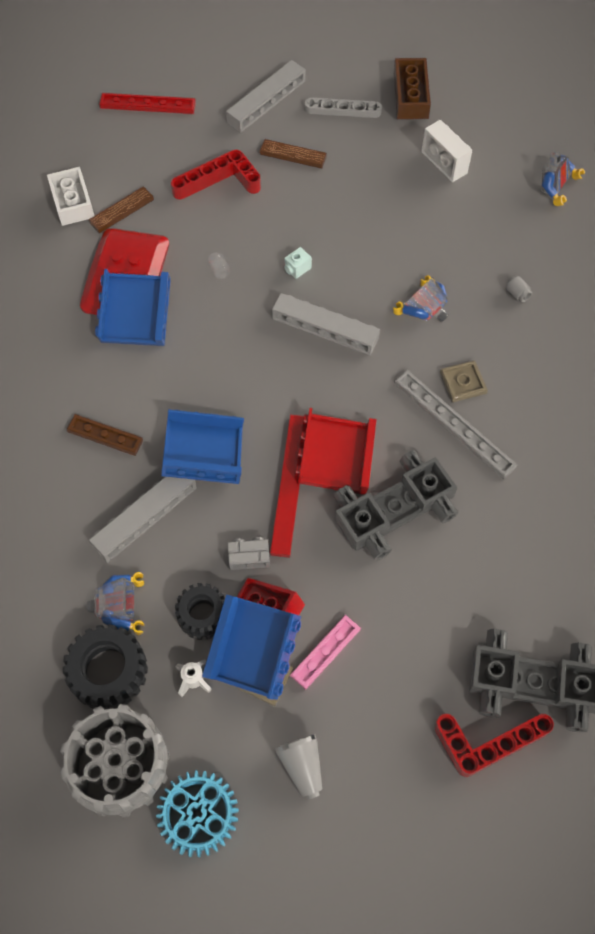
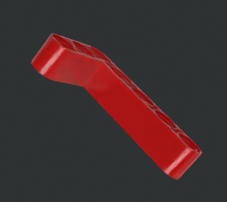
[171,150,261,200]
[435,714,554,777]

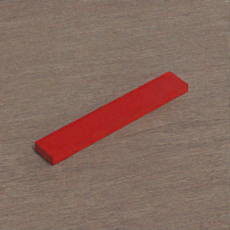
[99,93,196,114]

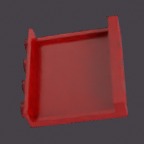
[295,408,377,495]

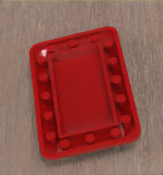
[80,228,169,315]

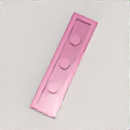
[290,615,361,690]

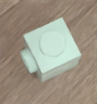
[284,247,312,279]

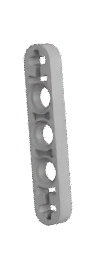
[305,98,382,118]

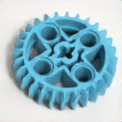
[156,770,239,858]

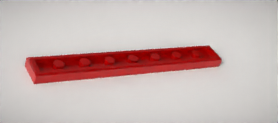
[270,414,306,558]

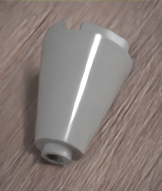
[275,734,323,800]

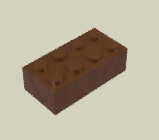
[394,58,431,119]

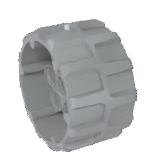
[60,704,170,818]

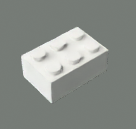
[422,120,472,182]
[47,167,94,226]

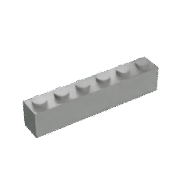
[226,60,305,133]
[272,293,380,356]
[89,477,197,563]

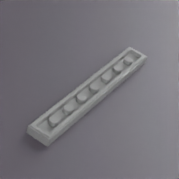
[394,370,517,479]

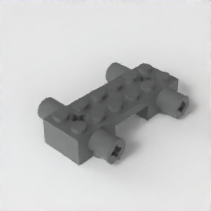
[334,450,458,560]
[469,628,595,732]

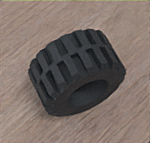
[175,583,225,640]

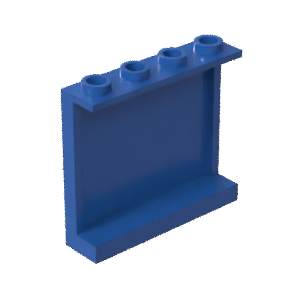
[95,269,171,346]
[161,409,244,484]
[202,594,301,700]

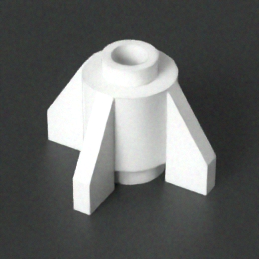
[175,659,211,697]

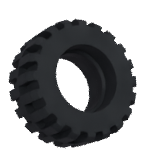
[63,624,148,710]

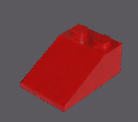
[237,578,305,615]

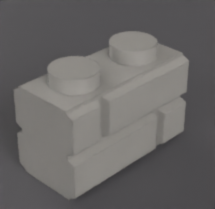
[228,537,270,570]

